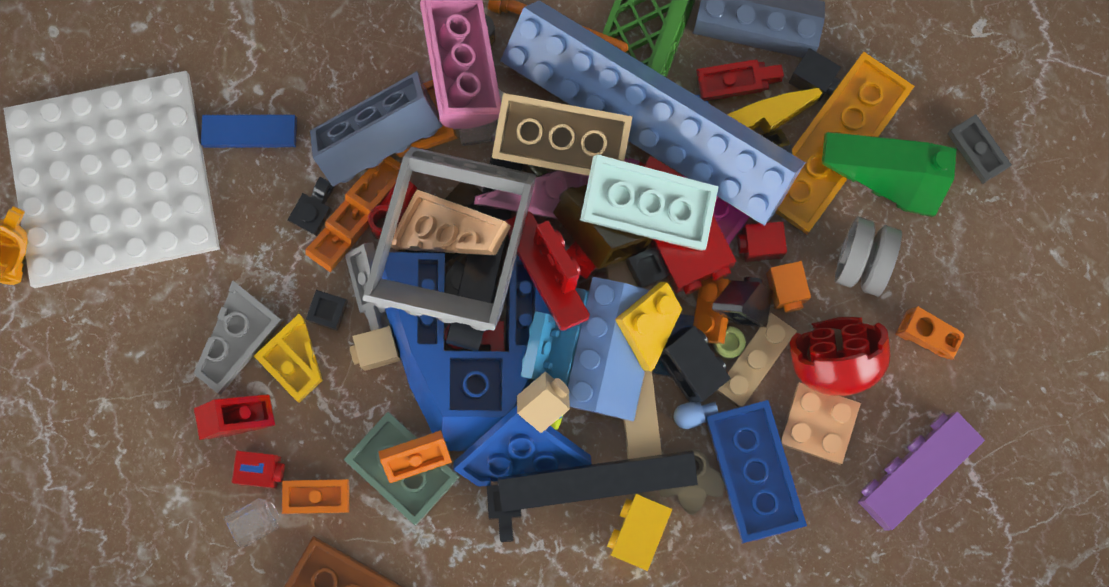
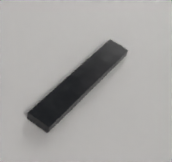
[498,450,698,512]

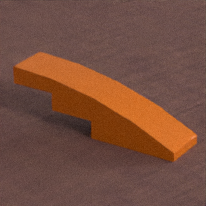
[305,156,401,273]

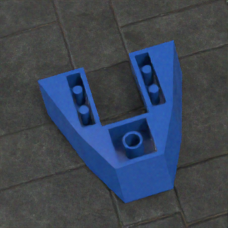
[382,252,551,451]

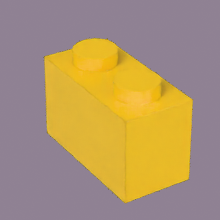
[607,494,672,571]

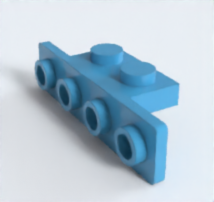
[521,288,589,419]

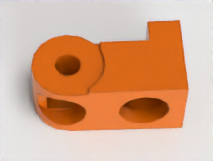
[895,306,965,360]

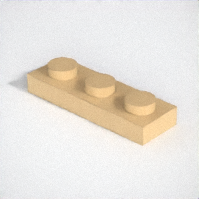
[717,313,797,407]

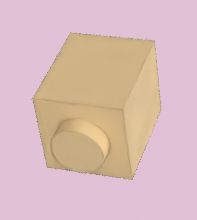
[350,326,401,371]
[517,371,570,433]

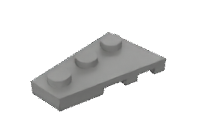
[193,280,283,395]

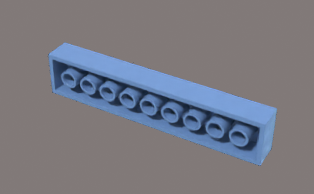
[500,0,806,226]

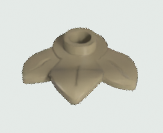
[659,449,724,515]

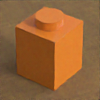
[766,261,811,312]

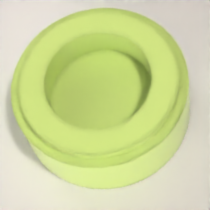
[713,326,746,359]

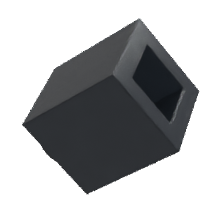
[788,48,841,102]

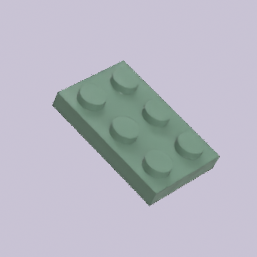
[344,412,460,526]

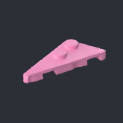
[474,170,588,220]

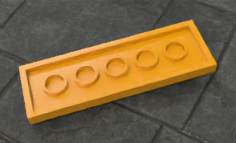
[776,51,915,235]

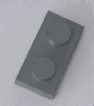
[947,114,1012,184]

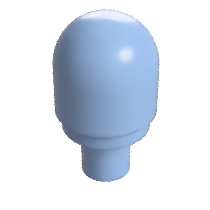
[673,402,719,429]

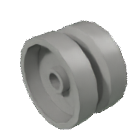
[834,216,902,297]

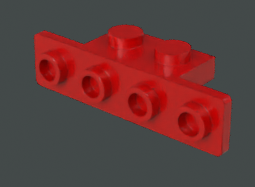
[505,211,590,331]

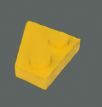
[615,282,682,371]
[254,314,323,403]

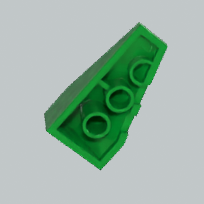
[822,132,957,217]

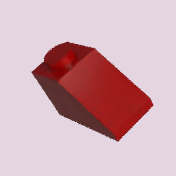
[194,394,275,440]

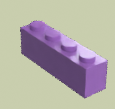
[858,412,985,531]

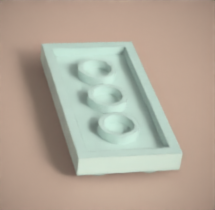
[580,154,718,251]

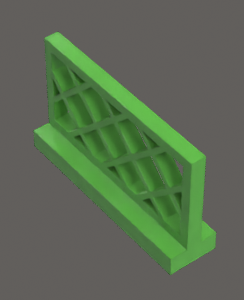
[603,0,696,78]

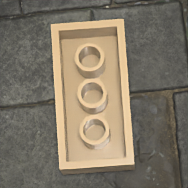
[492,93,633,176]

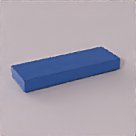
[201,115,297,148]

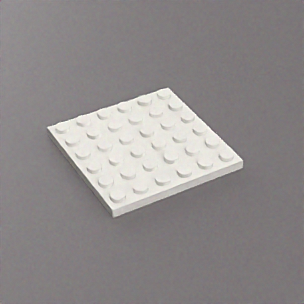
[3,71,220,288]

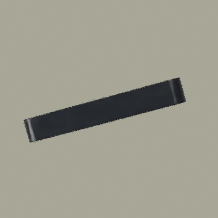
[446,152,523,351]

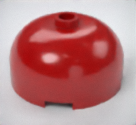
[790,317,891,396]

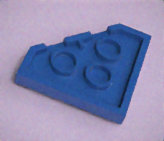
[453,405,592,486]

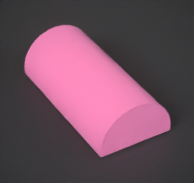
[420,0,501,129]

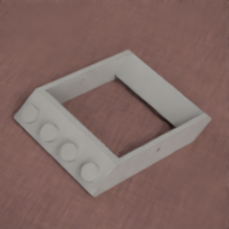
[363,147,536,331]

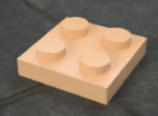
[780,382,861,465]

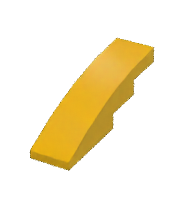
[727,88,822,133]

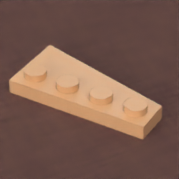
[391,190,511,255]

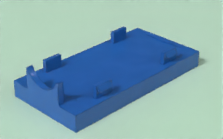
[705,400,807,544]

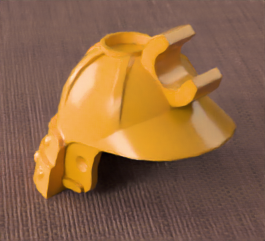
[0,206,28,285]

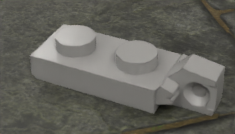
[345,243,391,331]

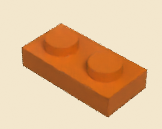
[693,278,731,344]
[378,431,452,483]
[282,479,350,514]

